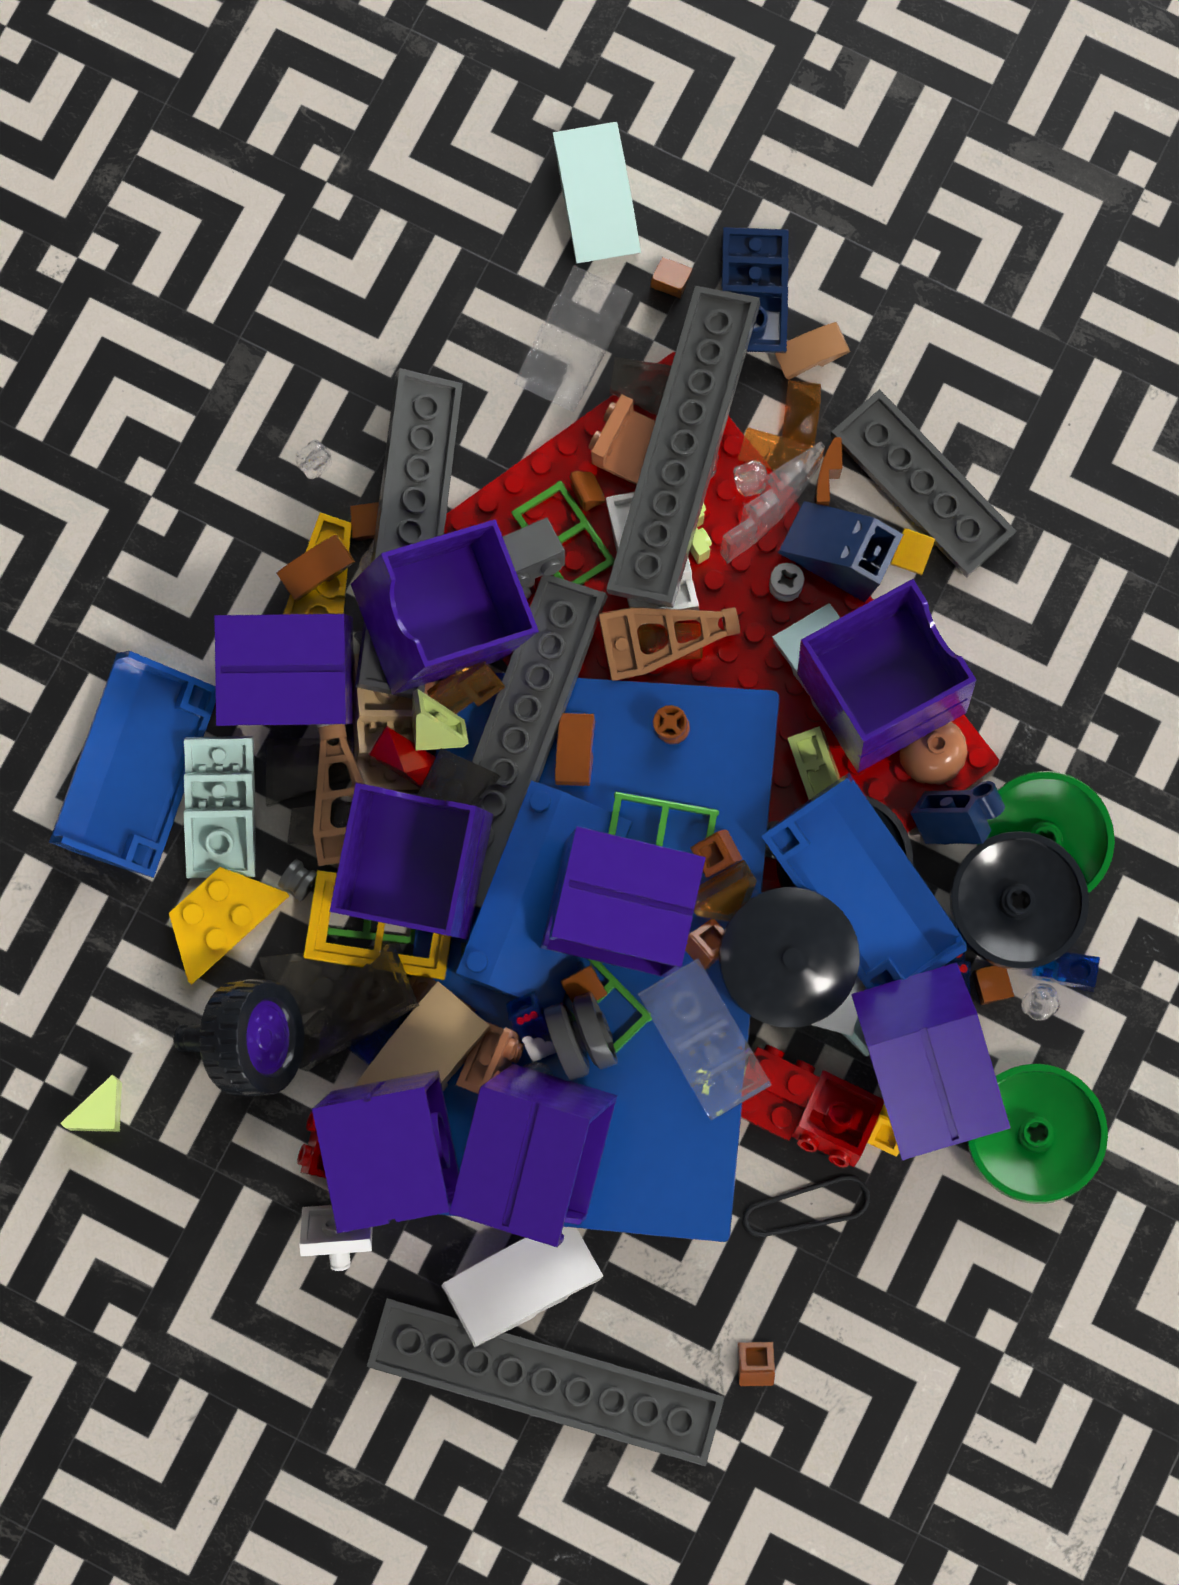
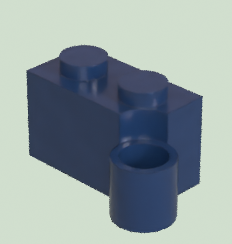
[910,781,1005,845]

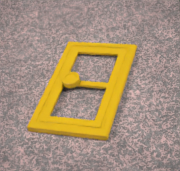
[304,870,452,980]

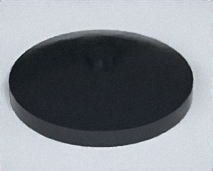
[950,832,1089,970]
[719,887,860,1028]

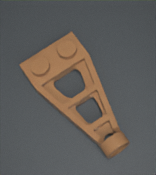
[598,607,740,681]
[313,724,365,866]

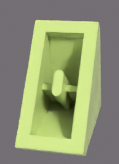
[412,689,469,751]
[61,1075,122,1132]

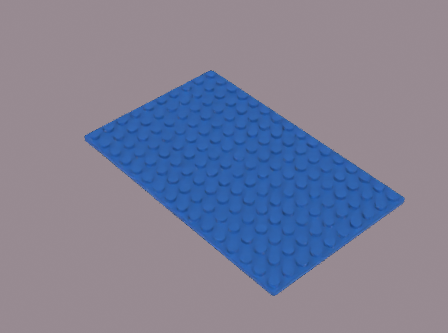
[406,671,780,1242]

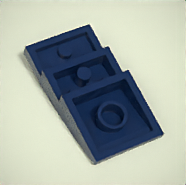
[721,227,789,353]

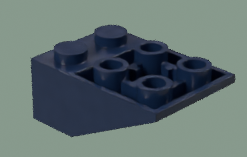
[778,501,904,603]

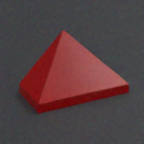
[368,726,443,791]

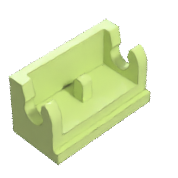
[788,726,840,800]

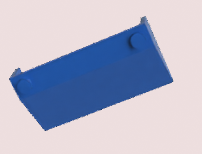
[49,651,216,878]
[761,773,967,989]
[456,780,632,1009]

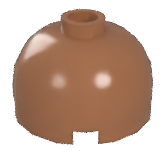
[899,721,968,785]

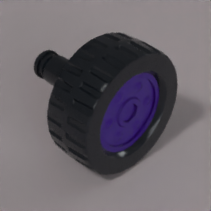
[173,979,304,1096]

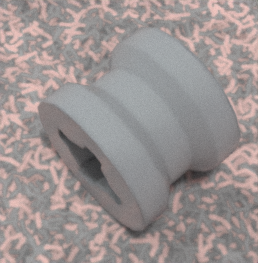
[769,563,804,602]

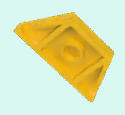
[169,867,289,985]

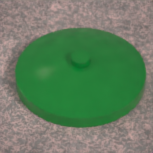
[977,771,1115,893]
[967,1064,1108,1204]

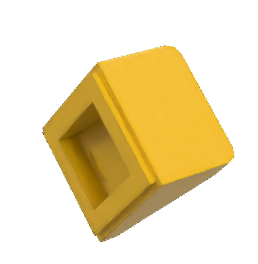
[891,528,935,575]
[867,1105,899,1157]

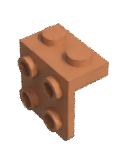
[589,394,655,485]
[456,1021,524,1094]

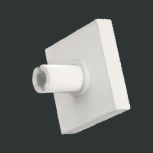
[299,1205,372,1271]

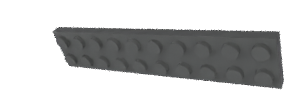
[607,286,760,608]
[355,368,463,699]
[457,575,608,909]
[367,1298,725,1466]

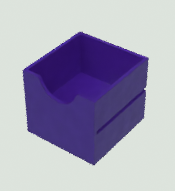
[350,519,539,695]
[797,579,976,773]
[214,614,354,726]
[329,783,494,939]
[541,826,706,977]
[851,962,1010,1160]
[449,1064,618,1247]
[312,1070,459,1234]

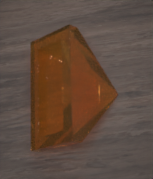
[781,380,821,449]
[694,860,757,921]

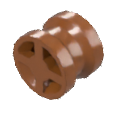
[653,705,690,745]

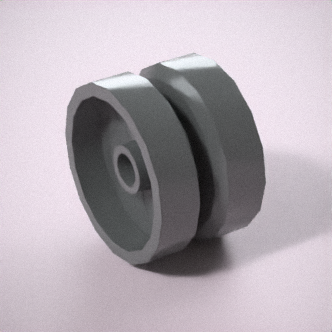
[544,991,618,1081]

